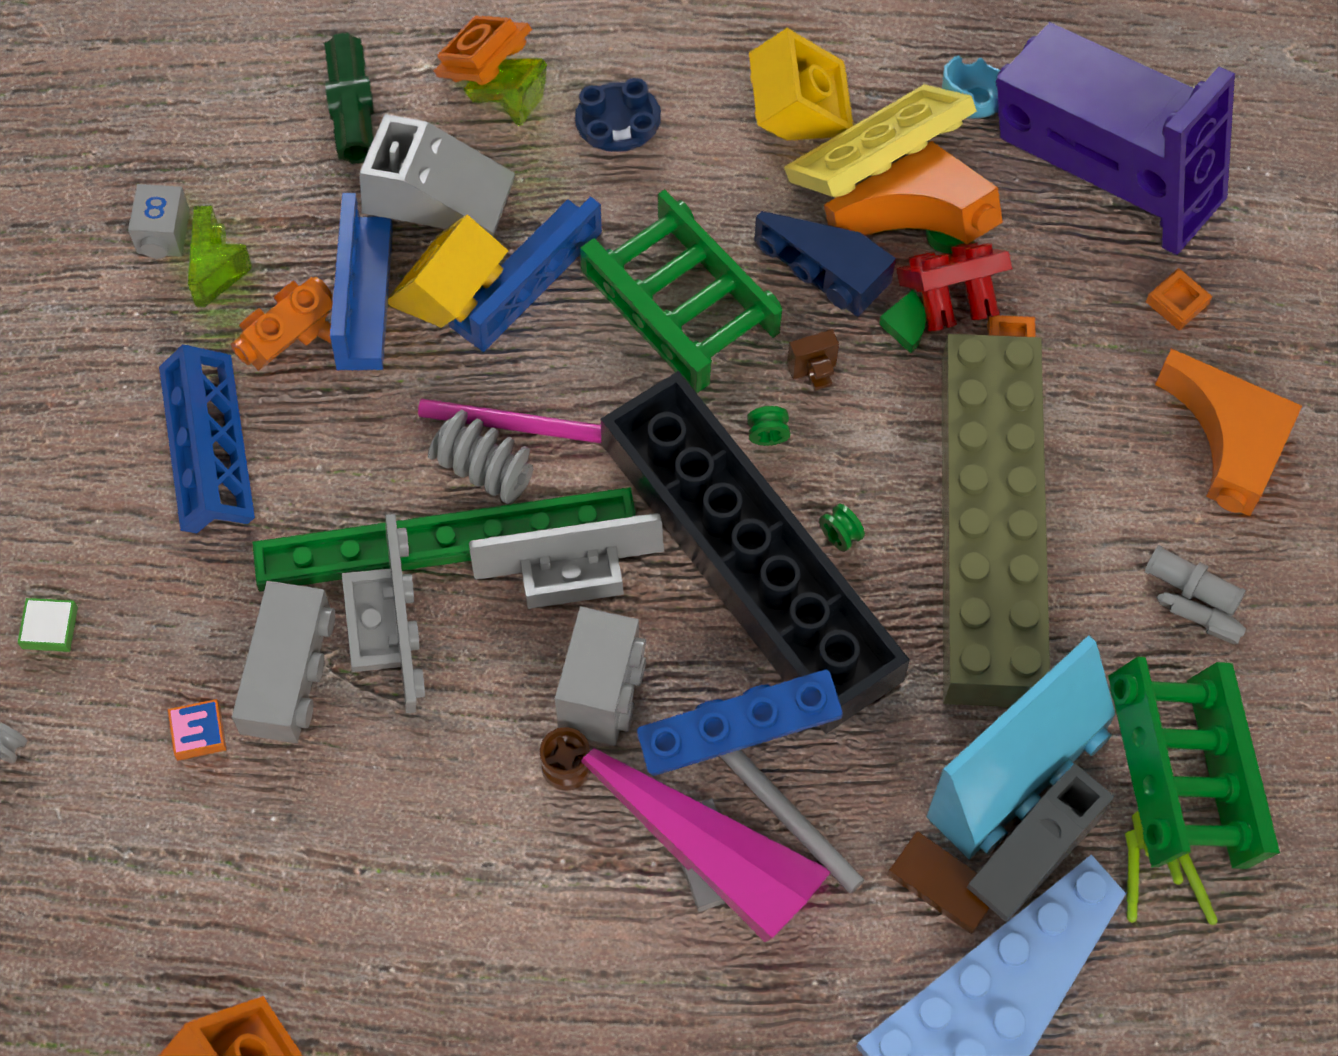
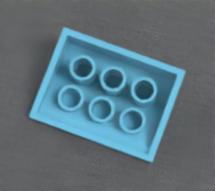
[926,635,1115,860]

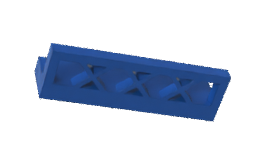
[330,193,393,370]
[449,196,602,353]
[159,344,255,533]

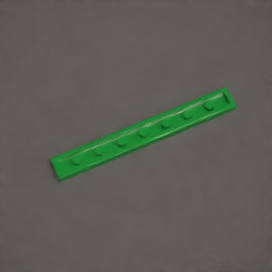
[252,487,636,592]

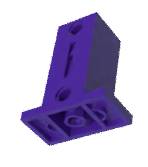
[996,22,1235,255]

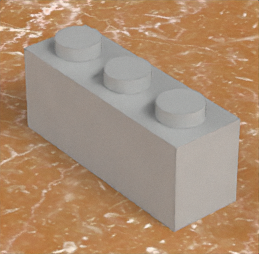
[231,581,335,744]

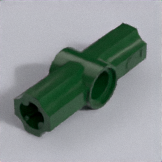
[324,32,375,164]

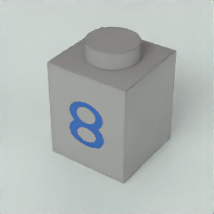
[128,184,190,258]

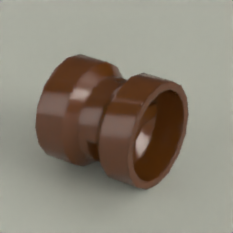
[540,727,590,791]

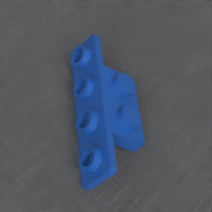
[637,670,843,776]

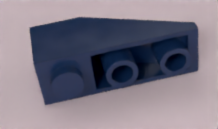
[754,211,896,317]

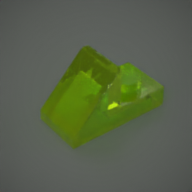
[463,58,547,126]
[188,205,252,307]

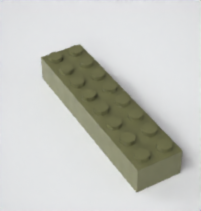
[941,334,1050,707]

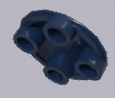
[575,78,661,152]

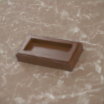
[887,831,990,935]

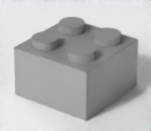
[555,606,646,746]

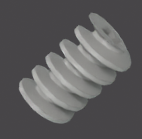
[428,409,534,505]

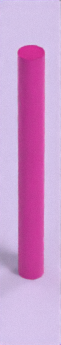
[418,398,601,444]

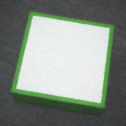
[17,598,78,652]

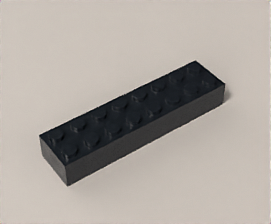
[600,371,910,734]

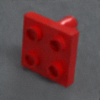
[896,241,1012,331]

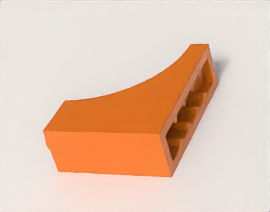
[824,141,1003,244]
[1155,348,1302,516]

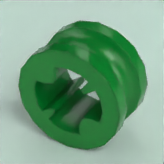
[747,406,791,446]
[819,503,865,552]

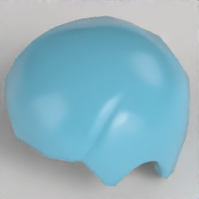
[942,55,1000,119]

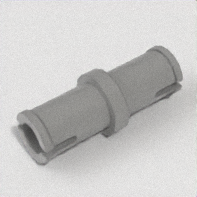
[1144,545,1246,617]

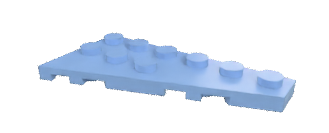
[856,854,1126,1056]

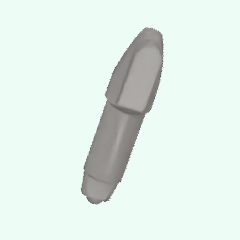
[1157,592,1246,644]

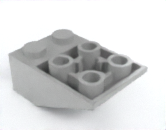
[359,114,515,237]

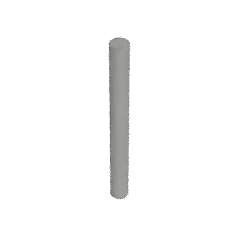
[720,750,864,894]

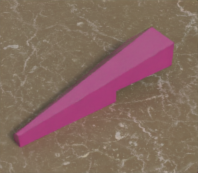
[581,748,831,942]

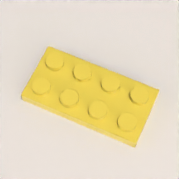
[784,84,977,197]

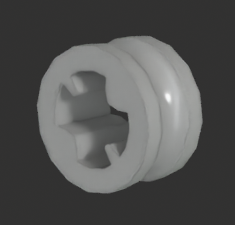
[0,722,28,764]

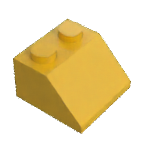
[749,28,854,141]
[388,214,509,327]

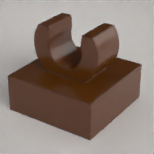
[787,329,839,391]

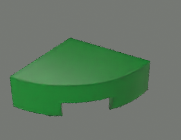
[879,290,926,354]

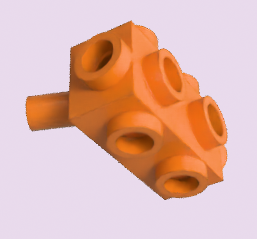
[231,277,333,371]

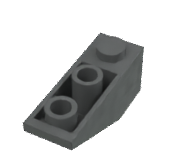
[967,763,1115,922]

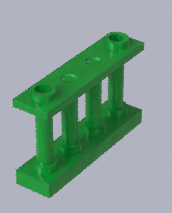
[580,189,782,393]
[1108,657,1280,869]

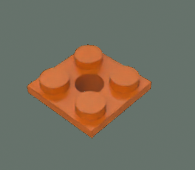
[433,15,532,85]

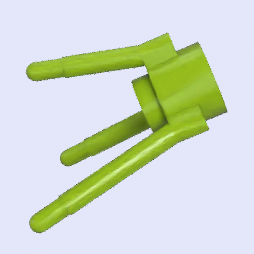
[1125,811,1218,925]

